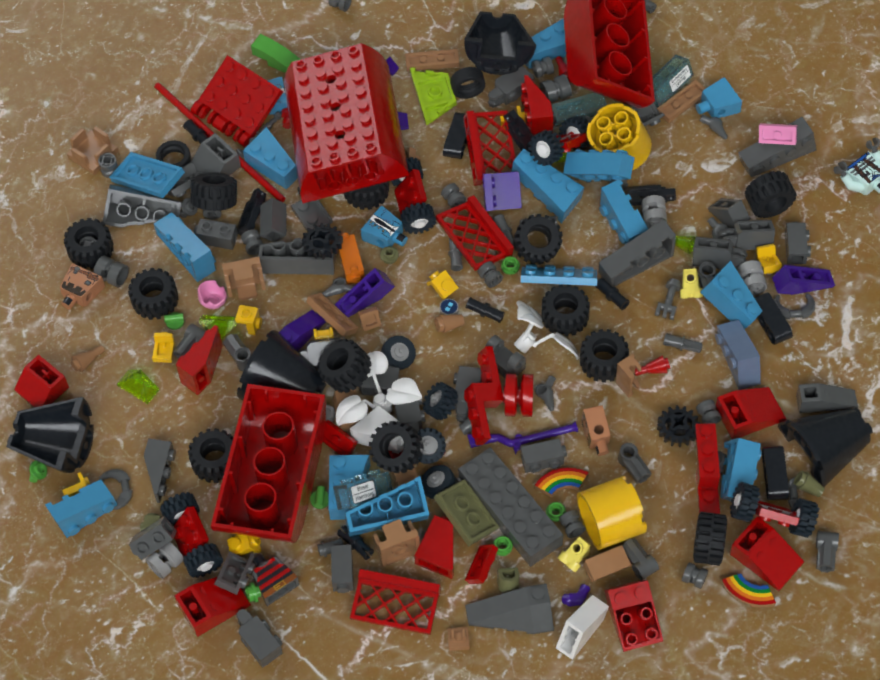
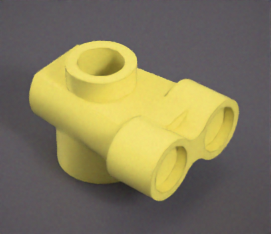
[680,268,703,299]
[557,536,591,572]

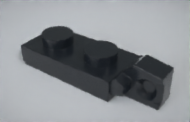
[504,109,533,153]
[624,185,676,206]
[237,188,266,236]

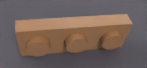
[405,49,459,72]
[657,79,706,123]
[306,293,359,337]

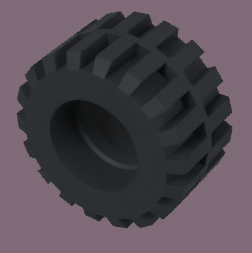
[744,171,797,218]
[190,173,237,211]
[344,181,389,210]
[513,214,563,265]
[64,218,114,269]
[128,268,179,320]
[542,284,590,337]
[580,329,629,383]
[318,339,371,393]
[369,421,424,473]
[188,428,233,483]
[693,512,727,566]

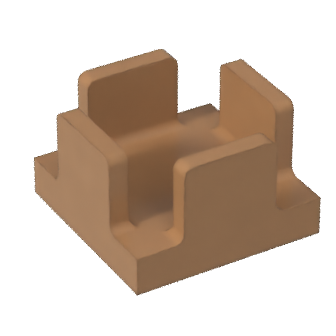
[67,126,118,175]
[222,257,266,301]
[373,519,420,567]

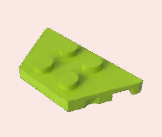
[410,67,457,125]

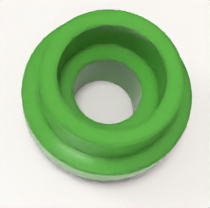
[501,256,520,275]
[546,502,566,522]
[493,536,513,556]
[245,582,261,603]

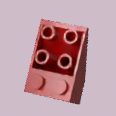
[521,75,553,136]
[176,325,223,395]
[716,387,786,440]
[730,516,804,591]
[174,577,251,637]
[604,580,663,652]

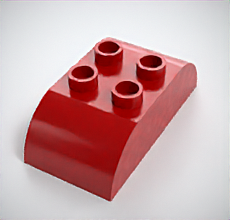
[564,0,655,109]
[211,384,326,543]

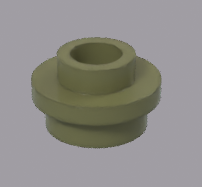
[380,246,399,264]

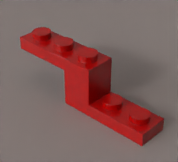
[464,346,504,445]
[695,423,720,514]

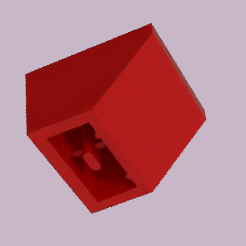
[14,354,69,408]

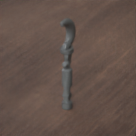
[236,112,282,158]

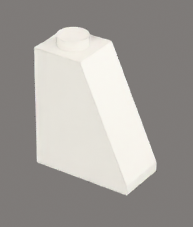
[350,406,404,454]
[556,595,609,660]

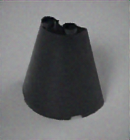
[464,11,536,75]
[237,330,326,400]
[6,397,94,473]
[778,408,873,487]

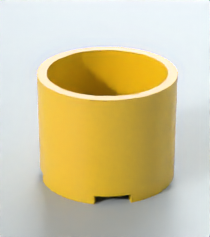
[587,103,652,170]
[577,476,647,550]

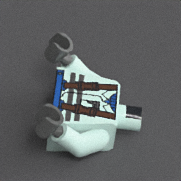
[833,137,880,195]

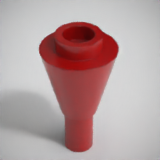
[555,56,571,83]
[635,355,671,376]

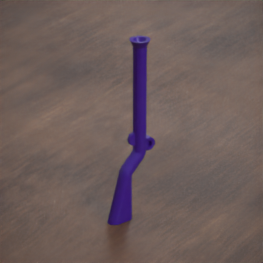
[467,421,578,455]

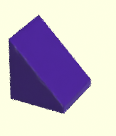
[386,56,399,76]

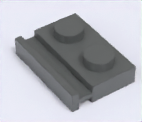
[291,200,333,230]

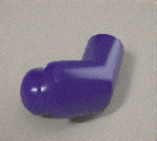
[562,584,591,607]

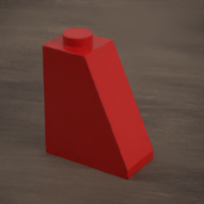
[414,515,454,579]

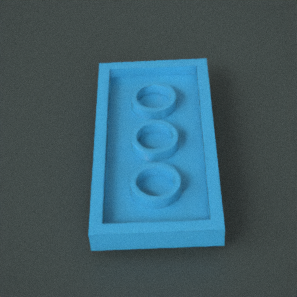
[109,152,185,198]
[521,264,597,286]

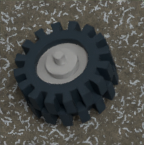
[423,382,458,420]
[417,428,446,464]

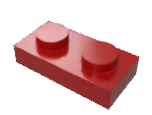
[323,420,358,455]
[465,544,499,584]

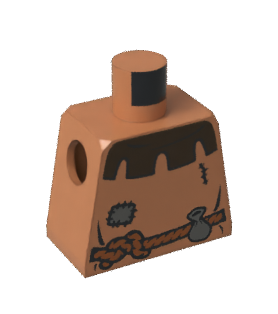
[60,263,105,310]
[581,405,611,456]

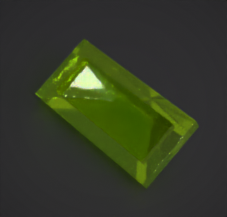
[199,315,238,339]
[117,369,159,404]

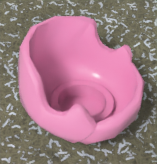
[198,280,227,310]

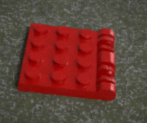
[191,55,283,148]

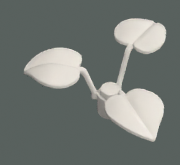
[514,300,579,360]
[336,351,422,426]

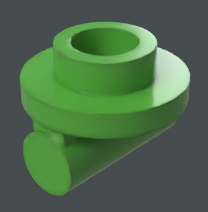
[164,312,185,330]
[29,461,47,483]
[310,486,329,509]

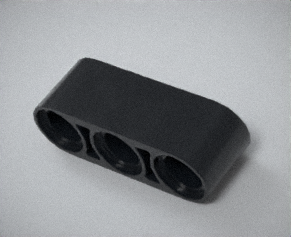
[443,112,467,160]
[754,292,793,345]
[762,446,789,500]

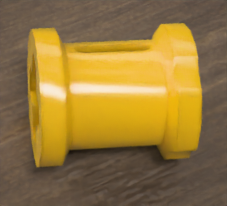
[313,327,334,340]

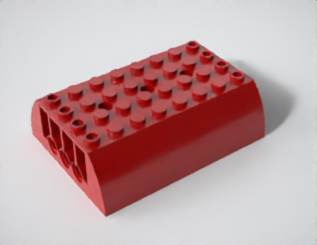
[284,43,410,203]

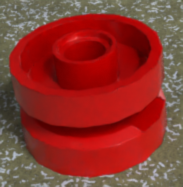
[503,373,533,417]

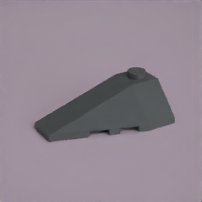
[103,184,182,228]
[465,583,554,634]

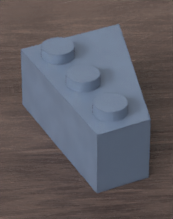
[715,320,761,390]

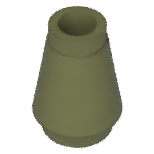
[793,471,825,497]

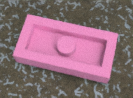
[759,123,797,145]

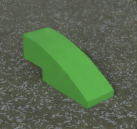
[251,34,300,73]

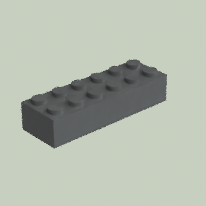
[458,447,563,567]

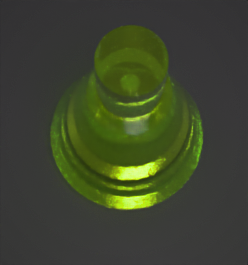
[675,236,695,254]

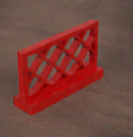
[463,110,515,186]
[436,195,514,271]
[350,569,441,635]

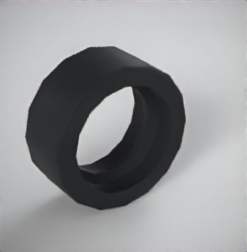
[450,67,486,99]
[156,140,191,167]

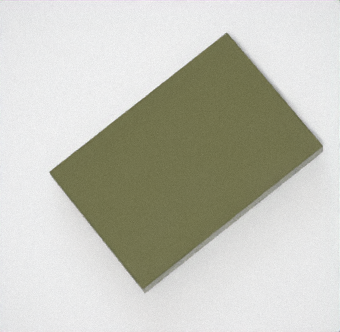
[434,479,500,547]

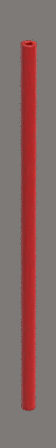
[154,82,286,203]

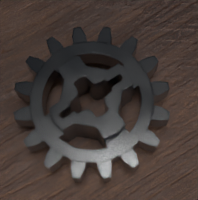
[302,223,343,260]
[657,405,700,447]

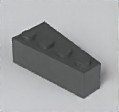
[738,117,817,177]
[598,219,676,287]
[258,238,336,275]

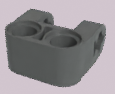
[486,335,526,378]

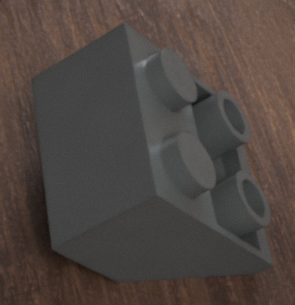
[191,133,241,176]

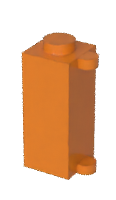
[338,233,365,284]

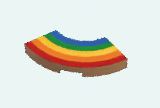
[534,468,589,497]
[721,573,776,608]

